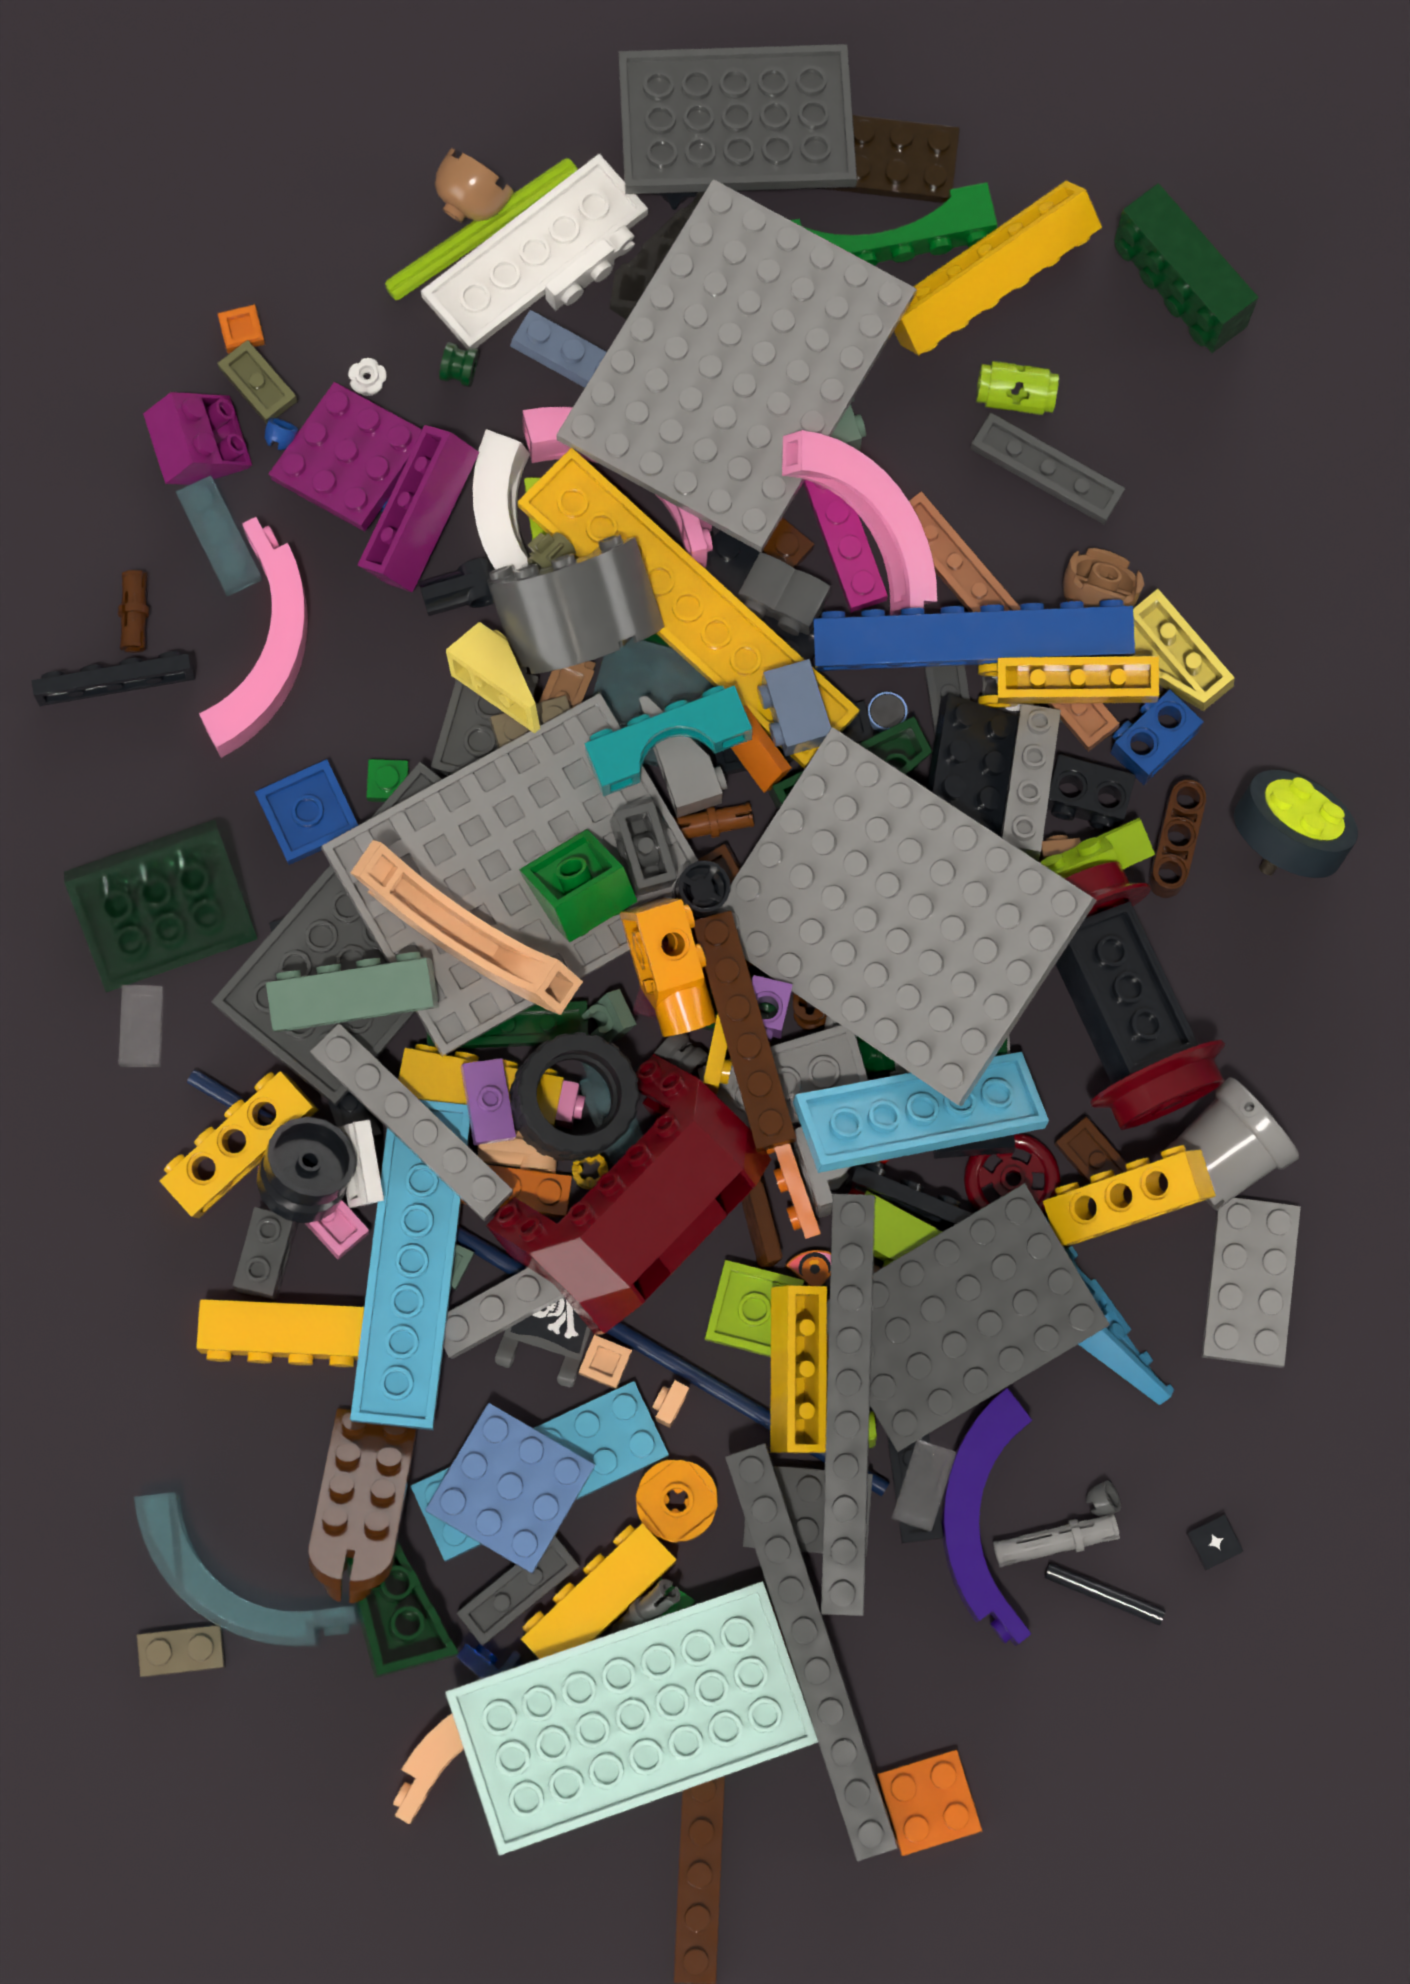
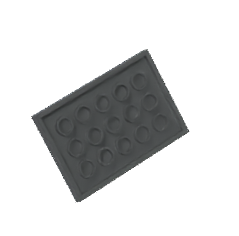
[619,44,857,194]
[827,1183,1110,1452]

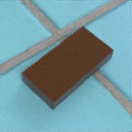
[741,1181,782,1269]

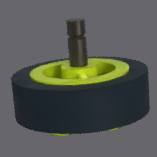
[1234,770,1358,878]

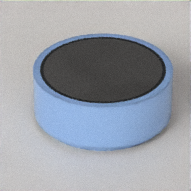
[867,692,907,732]

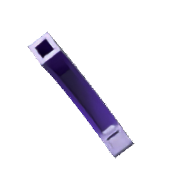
[941,1388,1033,1646]

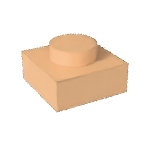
[578,1335,632,1389]
[652,1380,689,1428]

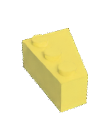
[1133,589,1234,711]

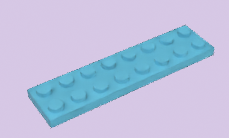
[350,1100,470,1430]

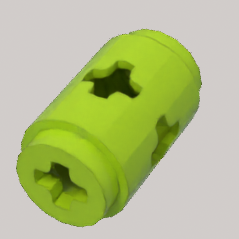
[976,361,1059,415]

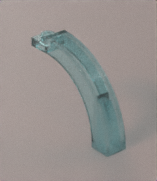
[134,1492,358,1648]

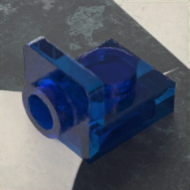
[456,1644,522,1679]

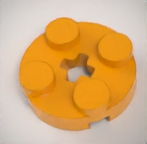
[636,1460,718,1543]

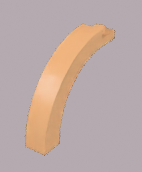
[350,840,583,1015]
[393,1714,464,1824]

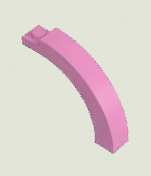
[523,407,713,568]
[782,430,937,616]
[199,517,308,758]

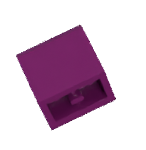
[143,392,252,485]

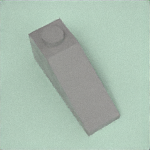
[639,696,727,818]

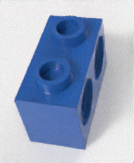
[1110,689,1204,785]

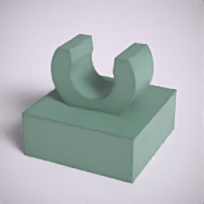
[582,989,637,1043]

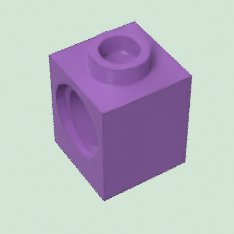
[752,975,793,1041]

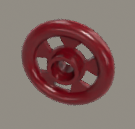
[964,1133,1061,1216]

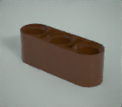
[1148,780,1206,898]

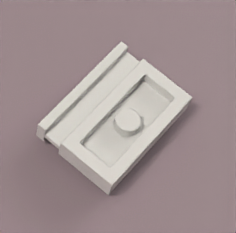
[338,1120,384,1208]

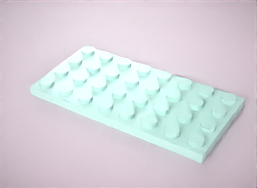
[445,1582,818,1855]

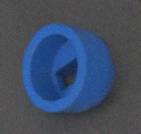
[264,418,298,450]

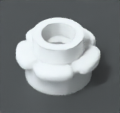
[348,358,387,396]

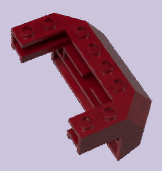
[486,1054,772,1334]

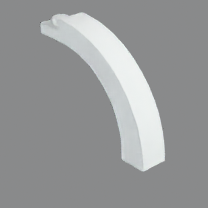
[473,429,530,571]

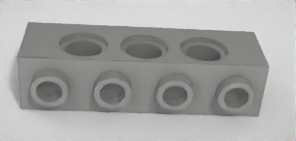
[1000,704,1061,861]

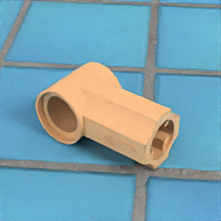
[478,1130,557,1174]

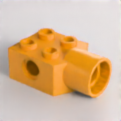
[619,897,716,1037]

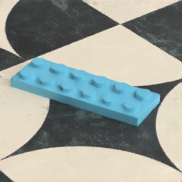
[793,1052,1049,1173]
[411,1381,669,1562]

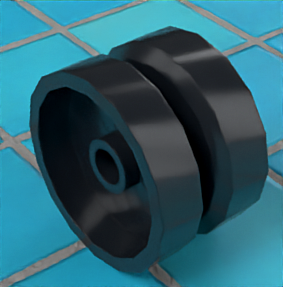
[256,1117,356,1223]

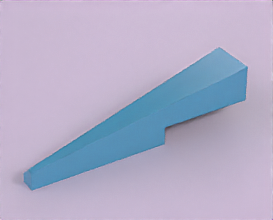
[1046,1217,1174,1405]

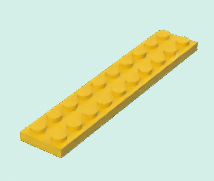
[517,447,860,769]

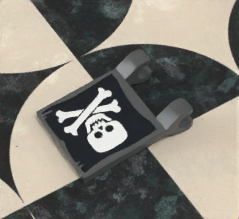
[495,1267,591,1388]

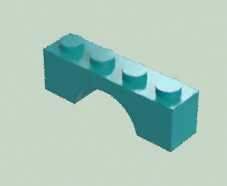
[584,685,752,797]

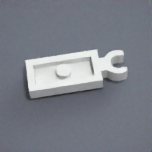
[545,225,635,311]

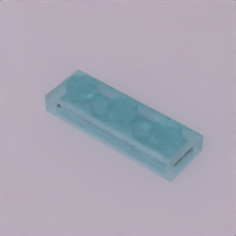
[176,475,262,596]

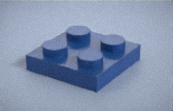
[255,759,358,865]

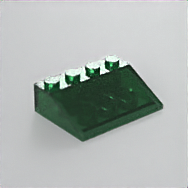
[64,819,257,993]

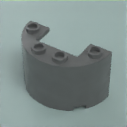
[487,534,664,674]

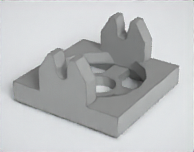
[792,1127,850,1219]

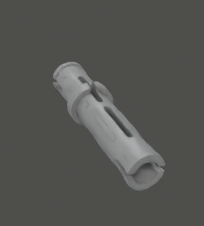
[993,1513,1120,1568]

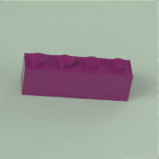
[357,425,480,593]

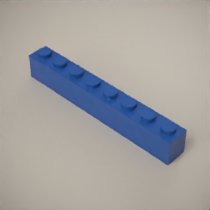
[814,600,1135,671]

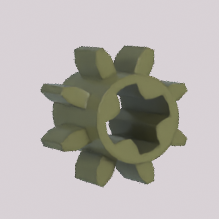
[527,532,576,569]

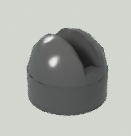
[1086,1481,1121,1517]

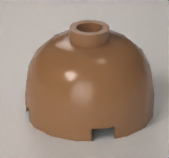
[435,148,514,223]
[1063,548,1144,608]

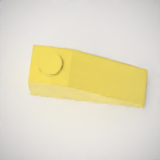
[446,622,540,733]

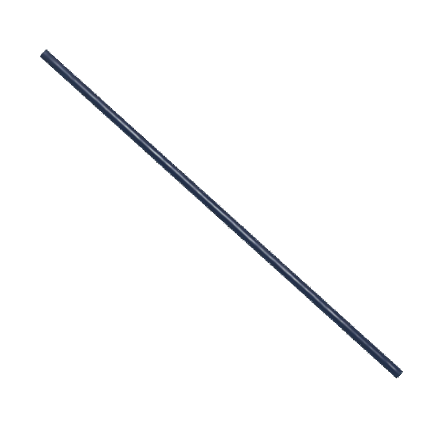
[187,1069,890,1497]

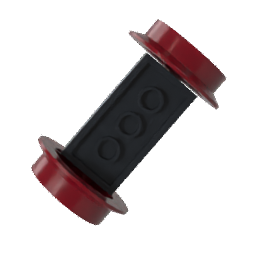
[1055,862,1225,1130]

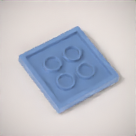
[425,1403,595,1574]

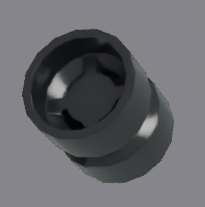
[672,861,731,920]

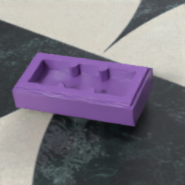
[460,1058,516,1145]

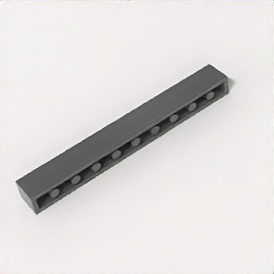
[821,1194,876,1616]
[725,1443,898,1861]

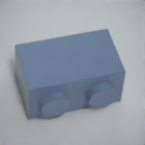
[757,659,831,756]

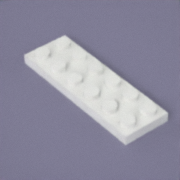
[421,154,648,350]

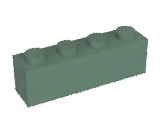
[266,952,439,1032]

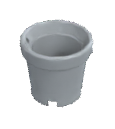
[1164,1077,1299,1211]

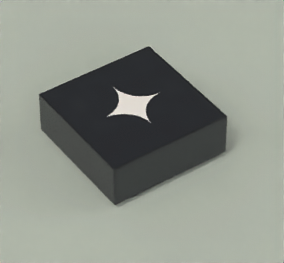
[1187,1515,1244,1571]

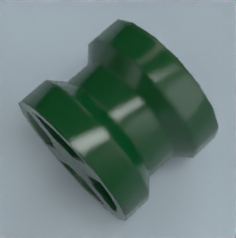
[439,342,479,387]

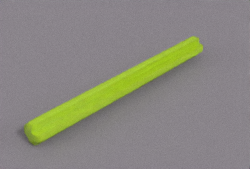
[385,158,578,300]

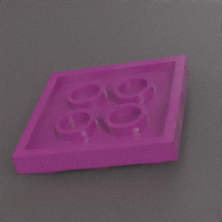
[269,382,422,532]

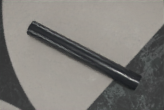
[1044,1563,1166,1626]

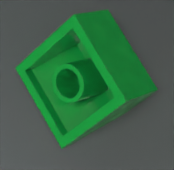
[519,829,638,943]

